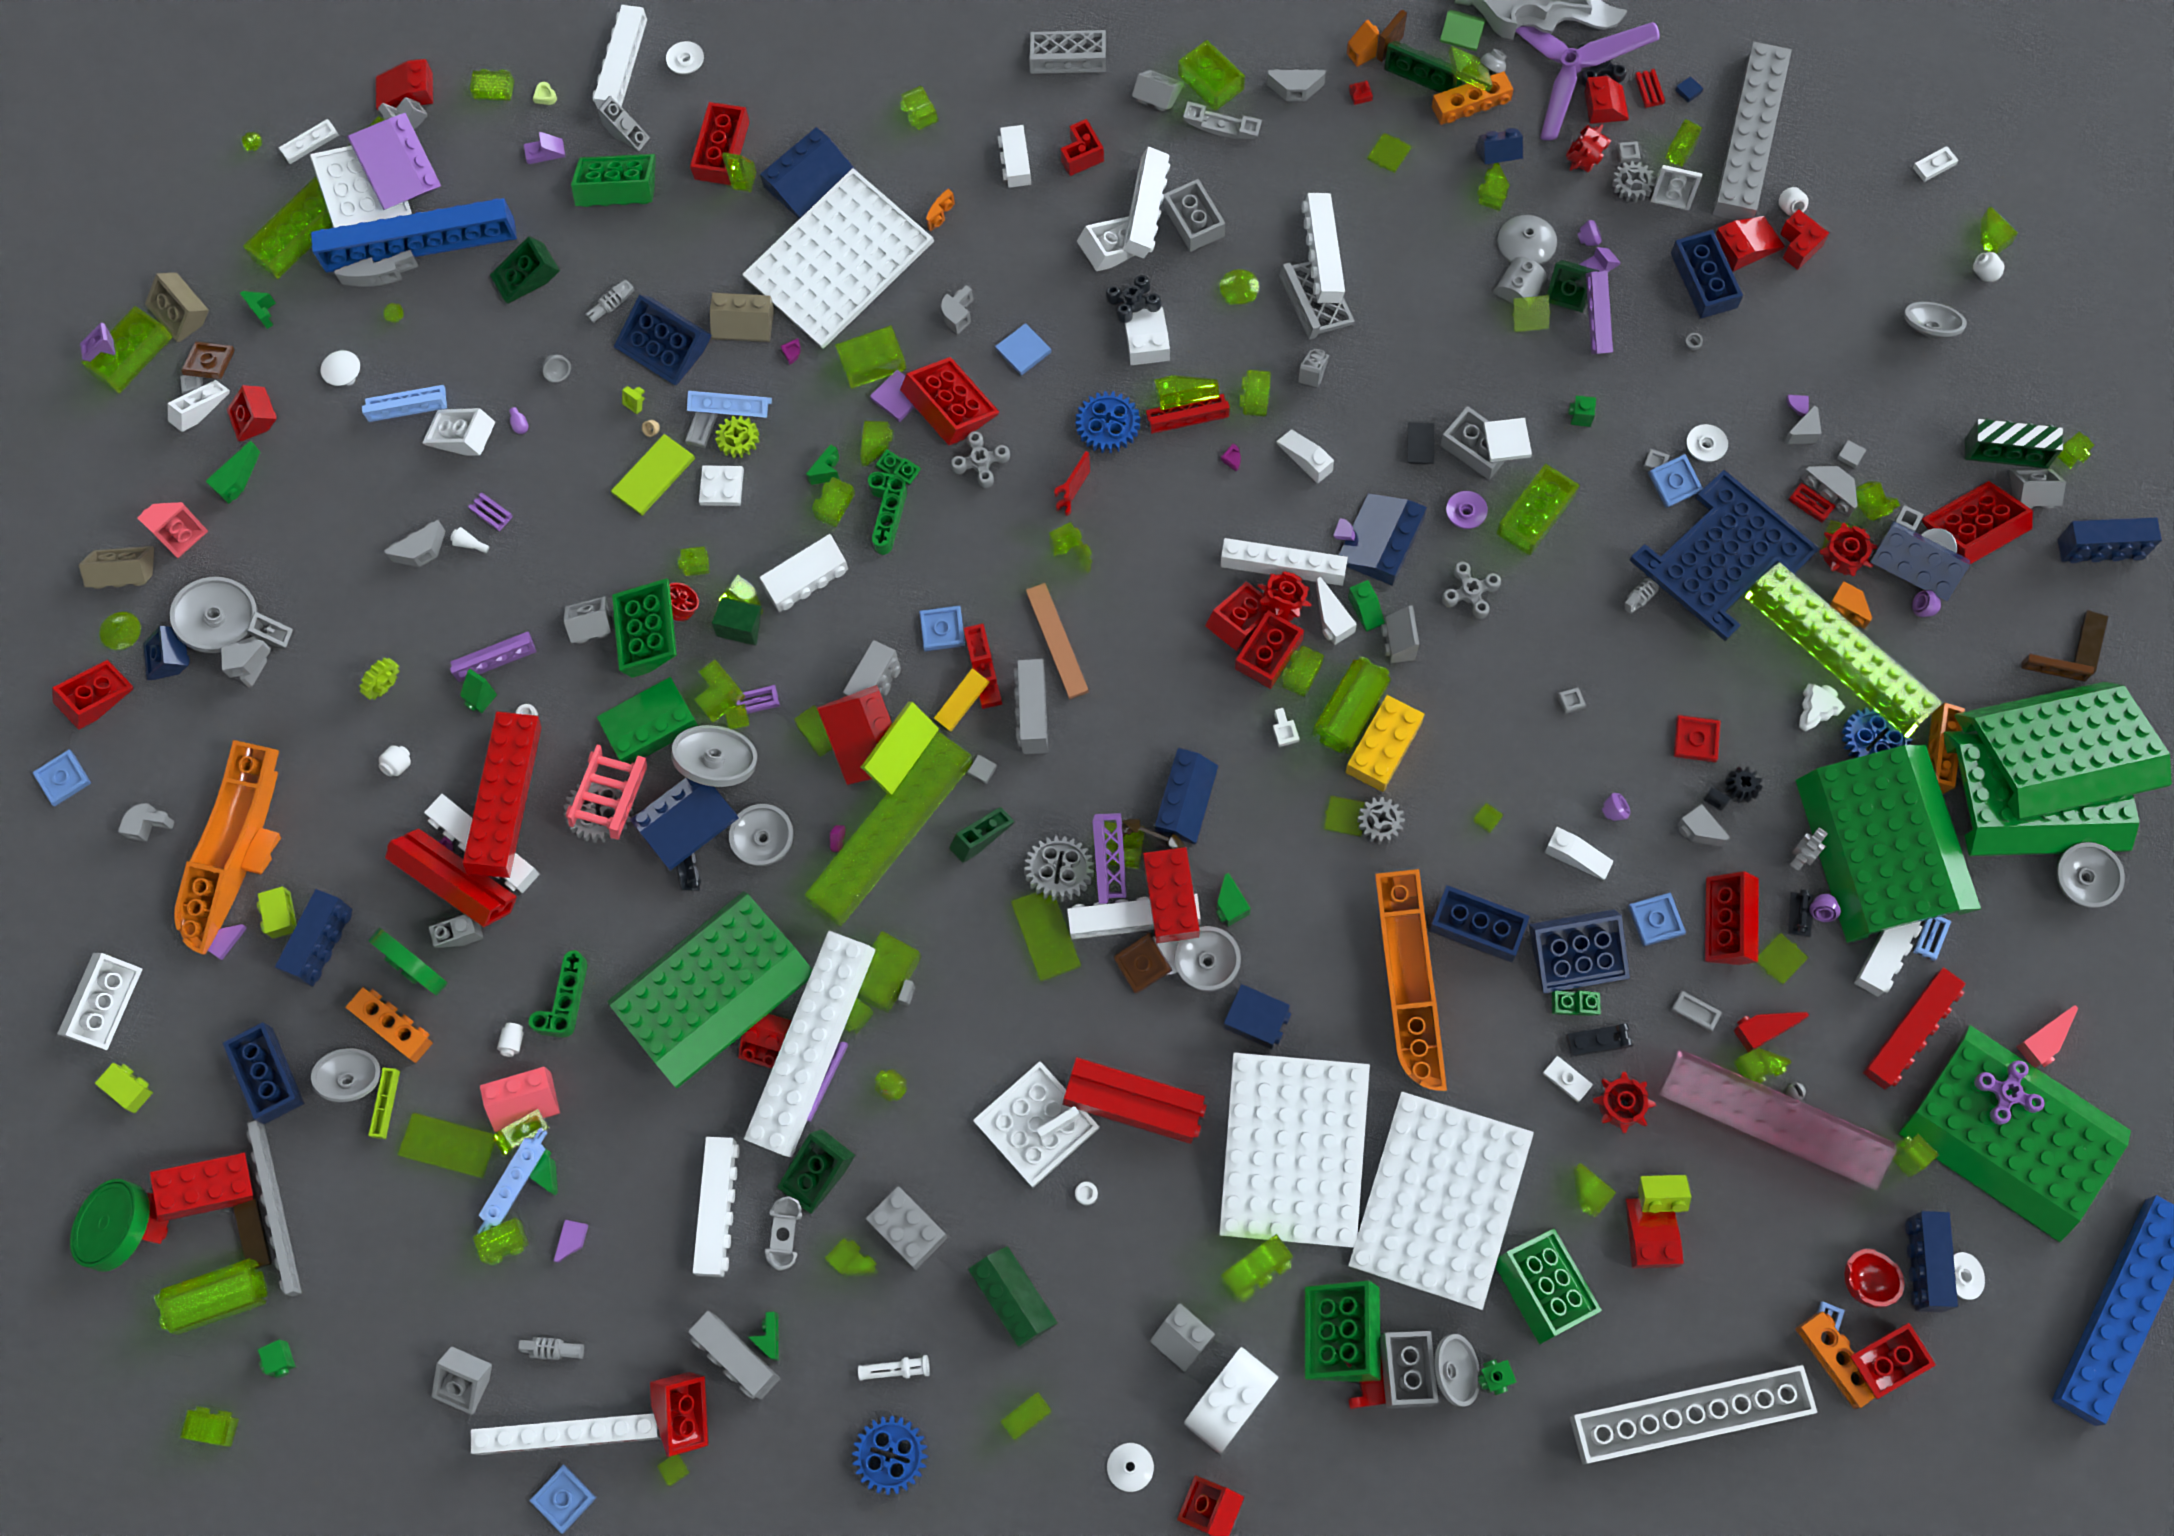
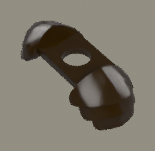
[1122,819,1185,849]

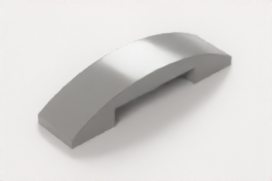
[1183,101,1262,139]

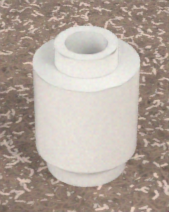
[497,1023,524,1057]

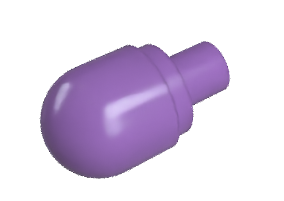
[509,407,529,434]

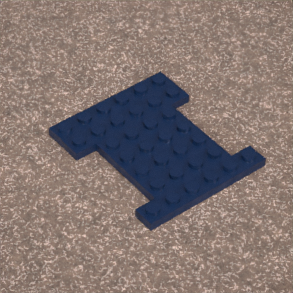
[1630,470,1820,642]

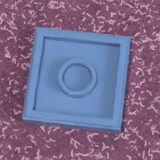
[995,323,1051,376]
[1647,454,1703,508]
[919,606,965,652]
[32,749,91,807]
[1628,893,1686,947]
[529,1465,597,1534]

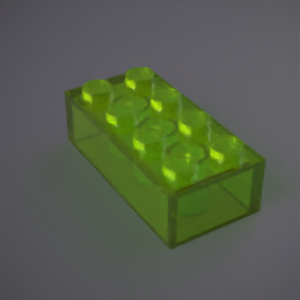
[81,306,172,394]
[1496,463,1580,556]

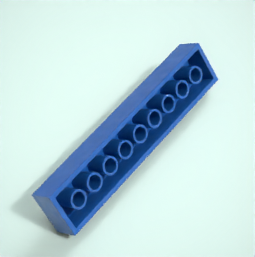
[311,198,517,273]
[2051,1195,2174,1426]

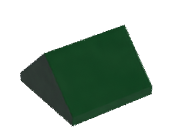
[712,597,762,646]

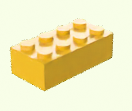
[1346,695,1425,792]

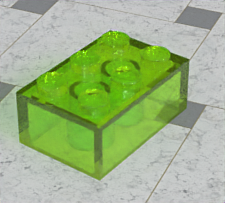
[1178,40,1245,111]
[835,325,907,389]
[857,931,922,1013]
[1220,1234,1293,1303]

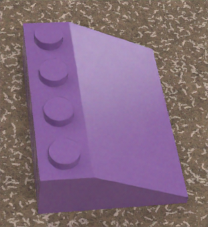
[347,113,441,210]

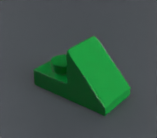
[240,291,276,329]
[806,444,840,485]
[748,1312,779,1361]

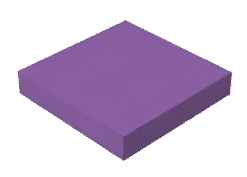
[870,370,915,422]

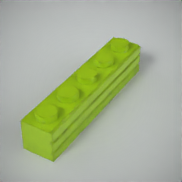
[368,1068,400,1139]

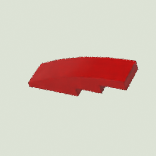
[963,623,1003,709]

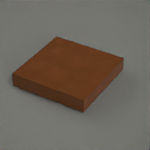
[1377,10,1407,62]
[181,341,235,380]
[1113,933,1173,994]

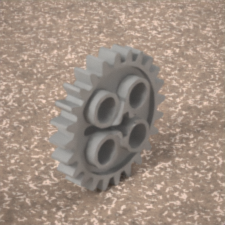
[564,778,634,843]
[1024,836,1094,902]

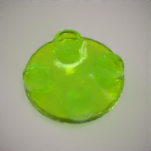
[1220,269,1259,305]

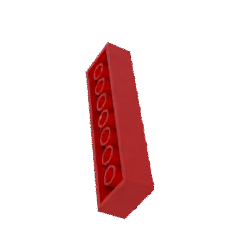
[463,711,542,878]

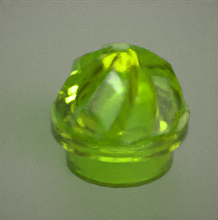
[242,132,262,151]
[383,303,404,323]

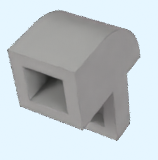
[378,97,427,129]
[941,285,973,335]
[118,803,175,842]

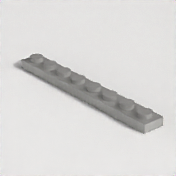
[247,1120,302,1297]

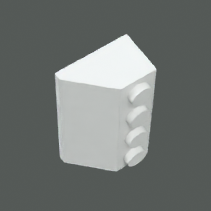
[760,534,848,612]
[57,953,142,1050]

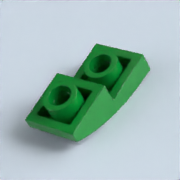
[875,449,921,485]
[1552,991,1601,1016]

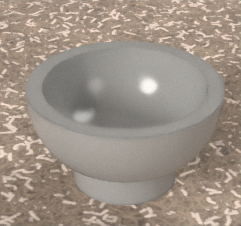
[1480,49,1506,73]
[542,355,571,382]

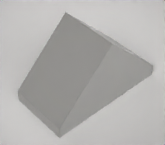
[1784,406,1822,444]
[247,612,293,648]

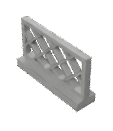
[1030,30,1106,74]
[1279,261,1355,340]

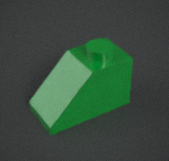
[1348,580,1385,632]
[460,669,497,714]
[1216,872,1251,927]
[529,1147,558,1195]

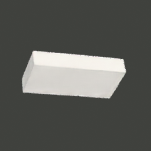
[1037,1106,1080,1141]

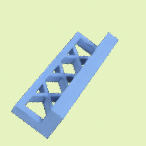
[362,385,447,422]
[687,391,772,418]

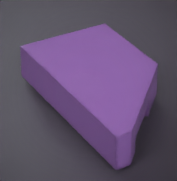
[208,924,247,960]
[554,1220,588,1263]

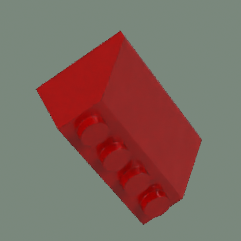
[1705,871,1759,965]

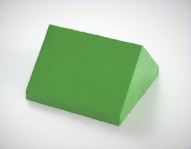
[1440,10,1487,51]

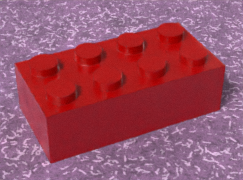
[690,102,750,185]
[1143,847,1200,944]
[150,1153,253,1222]

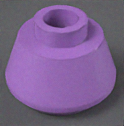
[1577,220,1602,246]
[1912,590,1941,617]
[1602,793,1630,821]
[1809,894,1841,922]

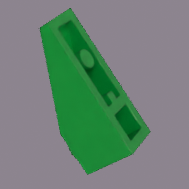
[206,441,260,504]

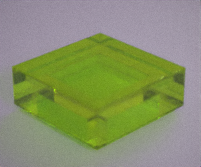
[724,704,750,729]
[1473,803,1504,833]
[657,1454,690,1486]

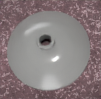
[1497,215,1557,265]
[1904,302,1967,338]
[729,804,794,866]
[2056,842,2125,908]
[1175,926,1241,991]
[311,1048,381,1102]
[1434,1334,1480,1407]

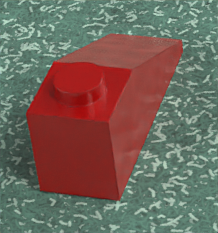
[1733,1012,1809,1053]

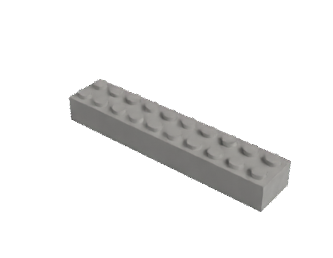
[1712,41,1792,220]

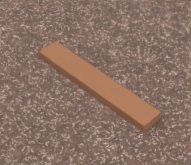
[1026,583,1089,700]

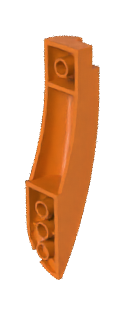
[174,740,279,954]
[1375,869,1447,1091]

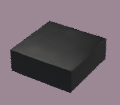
[1703,787,1731,811]

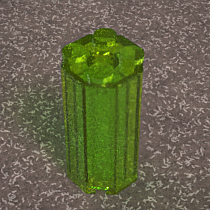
[1312,656,1391,754]
[155,1258,268,1335]

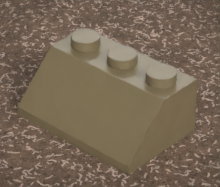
[145,273,209,342]
[710,293,774,342]
[79,546,154,589]

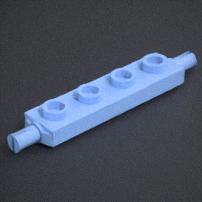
[477,1128,547,1236]

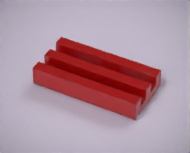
[1635,69,1665,108]
[1788,483,1836,523]

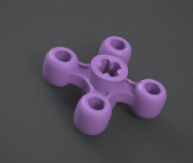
[1974,1060,2044,1125]

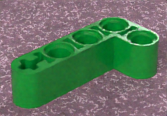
[868,472,907,555]
[529,950,587,1038]

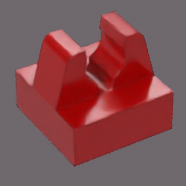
[1349,80,1373,105]

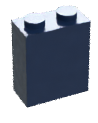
[1223,984,1292,1049]

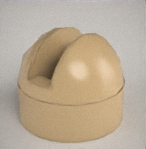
[642,420,660,437]

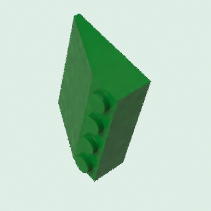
[571,154,656,207]
[612,578,677,678]
[597,677,698,764]
[1495,1228,1602,1345]
[1305,1281,1381,1382]

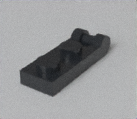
[1566,1023,1633,1057]

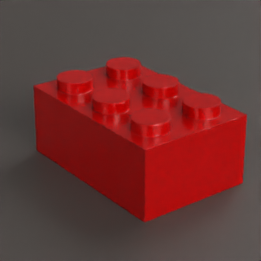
[1235,610,1304,689]

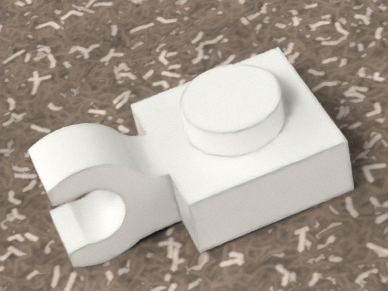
[1273,708,1299,747]

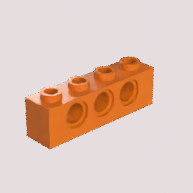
[1431,71,1514,125]
[1927,703,1965,795]
[345,987,433,1063]
[1795,1311,1875,1409]

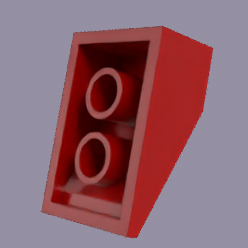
[376,59,433,110]
[1715,216,1785,271]
[1205,581,1265,651]
[52,660,133,730]
[1625,1198,1684,1269]
[1849,1323,1936,1400]
[650,1372,708,1457]

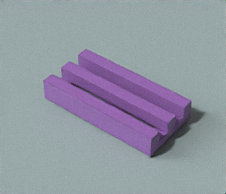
[468,492,513,532]
[734,685,780,716]

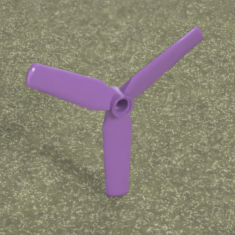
[1515,22,1660,141]

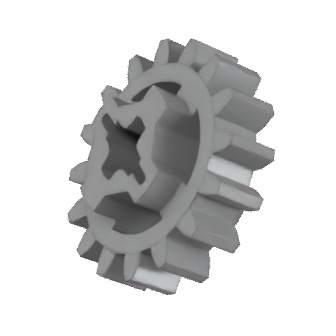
[1612,161,1656,202]
[1357,797,1405,844]
[1790,827,1828,871]

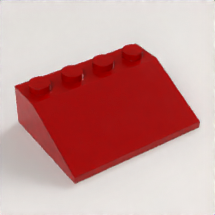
[900,357,999,446]
[1922,481,2033,564]
[817,685,892,785]

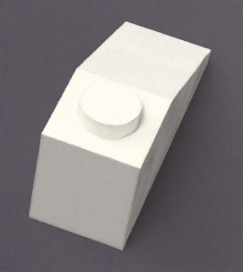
[168,380,230,432]
[1276,429,1334,484]
[1316,577,1357,645]
[1544,827,1613,881]

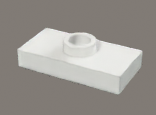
[1543,1056,1593,1102]

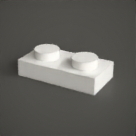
[1913,146,1959,182]

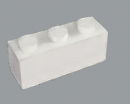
[998,125,1031,188]

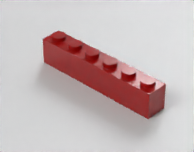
[1862,967,1966,1090]

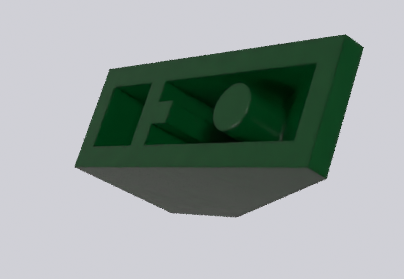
[949,807,1015,863]

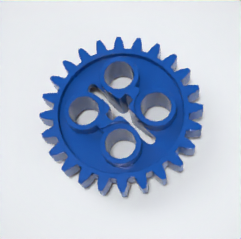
[1075,391,1140,453]
[1841,707,1913,758]
[852,1416,929,1495]

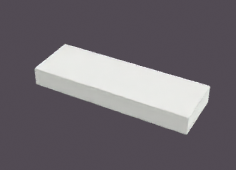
[279,119,339,164]

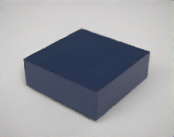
[1675,76,1704,102]

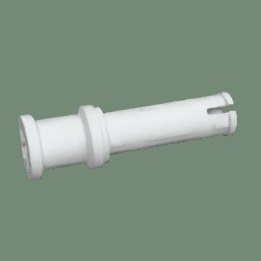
[858,1355,930,1381]

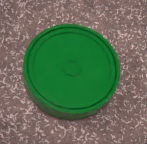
[367,927,448,996]
[70,1179,150,1272]

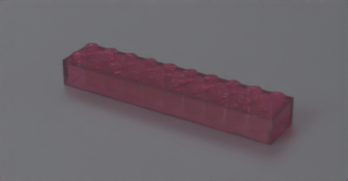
[1660,1049,1897,1190]

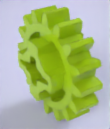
[715,415,760,458]
[359,658,400,700]

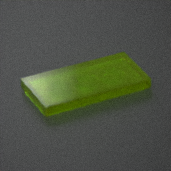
[1448,46,1493,92]
[1011,892,1081,982]
[398,1113,498,1179]

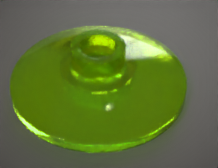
[99,612,141,650]

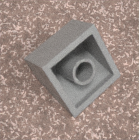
[1132,70,1184,111]
[2009,469,2066,508]
[564,597,612,643]
[1381,606,1419,663]
[1150,1303,1215,1372]
[432,1346,492,1415]

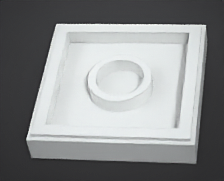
[1483,418,1532,462]

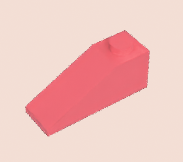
[2016,1005,2078,1068]

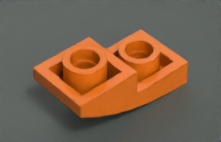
[926,188,955,231]
[241,828,281,875]

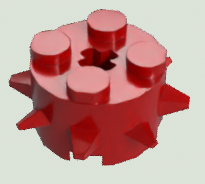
[1566,124,1611,173]
[1819,523,1877,577]
[1258,572,1312,621]
[1593,1072,1656,1134]

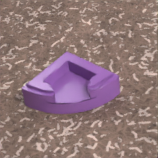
[1786,395,1809,417]
[1333,518,1355,541]

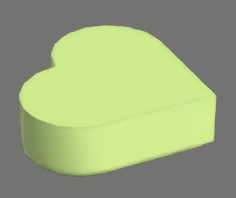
[533,82,557,105]

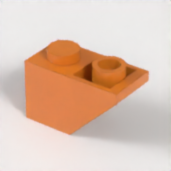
[1347,20,1379,67]
[1827,581,1872,629]

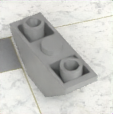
[1267,69,1325,101]
[598,96,650,151]
[1298,349,1329,388]
[1801,466,1858,517]
[384,520,446,567]

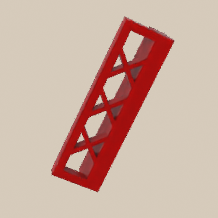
[1146,394,1230,434]

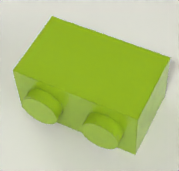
[257,886,297,939]
[95,1062,153,1113]
[1638,1175,1691,1213]

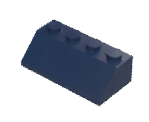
[1155,748,1219,844]

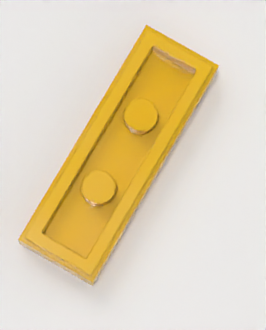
[934,668,989,732]

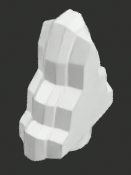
[1799,683,1845,732]

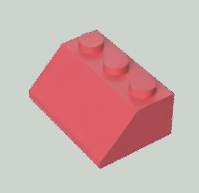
[137,502,208,558]
[480,1067,560,1133]

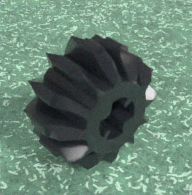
[1725,767,1763,803]

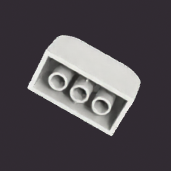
[1184,1347,1279,1455]

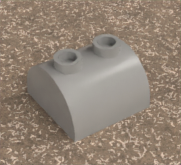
[1493,257,1547,311]

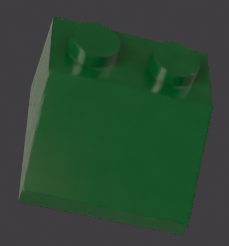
[1545,260,1599,313]

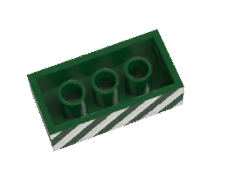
[1964,418,2063,469]

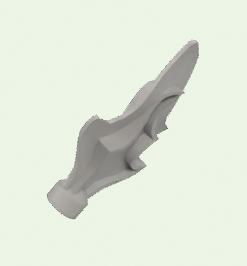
[1454,0,1627,40]

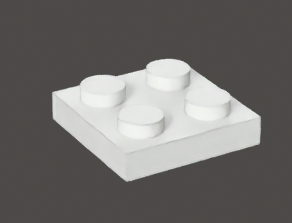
[699,466,744,506]

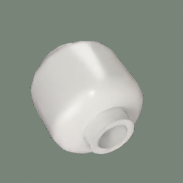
[1779,187,1809,216]
[1973,252,2005,282]
[378,745,411,777]

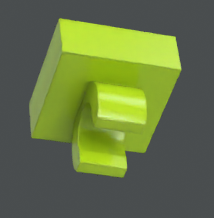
[622,386,645,414]

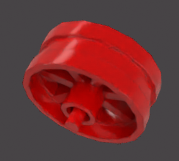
[669,582,699,621]

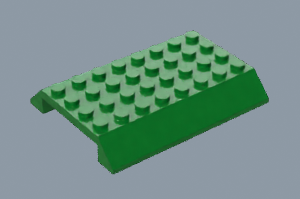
[1954,682,2172,821]
[1943,731,2140,856]
[1795,745,1981,943]
[607,891,813,1089]
[1898,1025,2131,1243]

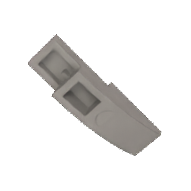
[334,250,418,287]

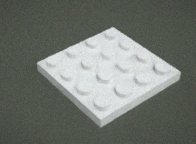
[310,146,412,228]
[973,1062,1099,1188]

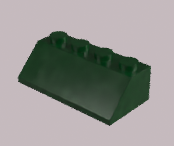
[1384,41,1465,93]
[968,1246,1058,1349]

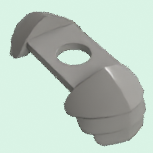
[765,1196,802,1271]

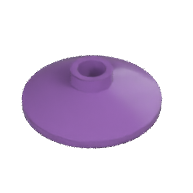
[1446,491,1488,529]

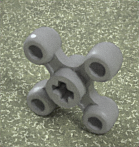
[951,431,1010,488]
[1442,562,1501,619]

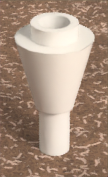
[450,527,489,553]

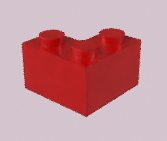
[1060,119,1104,176]
[1780,209,1829,270]

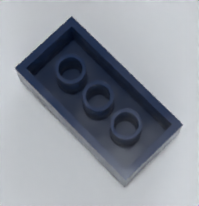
[1671,230,1743,319]
[2057,517,2162,563]
[1870,521,1970,601]
[1429,885,1530,963]
[275,889,353,987]
[223,1022,305,1124]
[1905,1211,1958,1312]

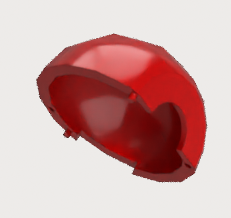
[1844,1249,1905,1308]

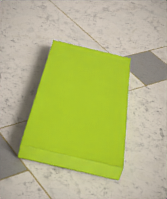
[611,434,695,516]
[861,701,939,795]

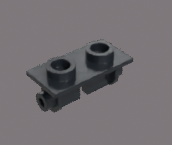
[676,852,701,891]
[1788,890,1814,937]

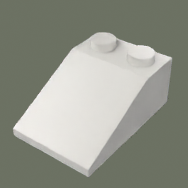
[1650,165,1702,210]
[1077,216,1135,271]
[1125,307,1170,365]
[422,408,495,456]

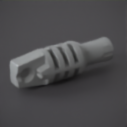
[585,280,634,324]
[1624,578,1659,614]
[518,1337,584,1360]

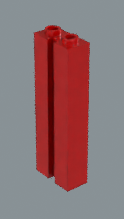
[385,828,517,927]
[1062,1057,1207,1144]

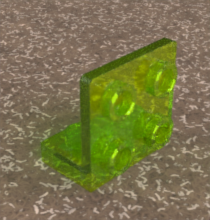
[1049,522,1093,573]
[1104,821,1144,869]

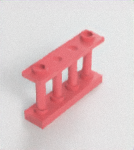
[566,745,647,840]

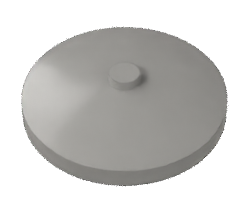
[170,577,257,653]
[671,725,757,787]

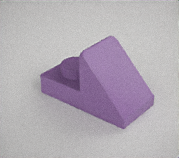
[524,132,566,164]
[1579,247,1621,272]
[80,323,115,362]

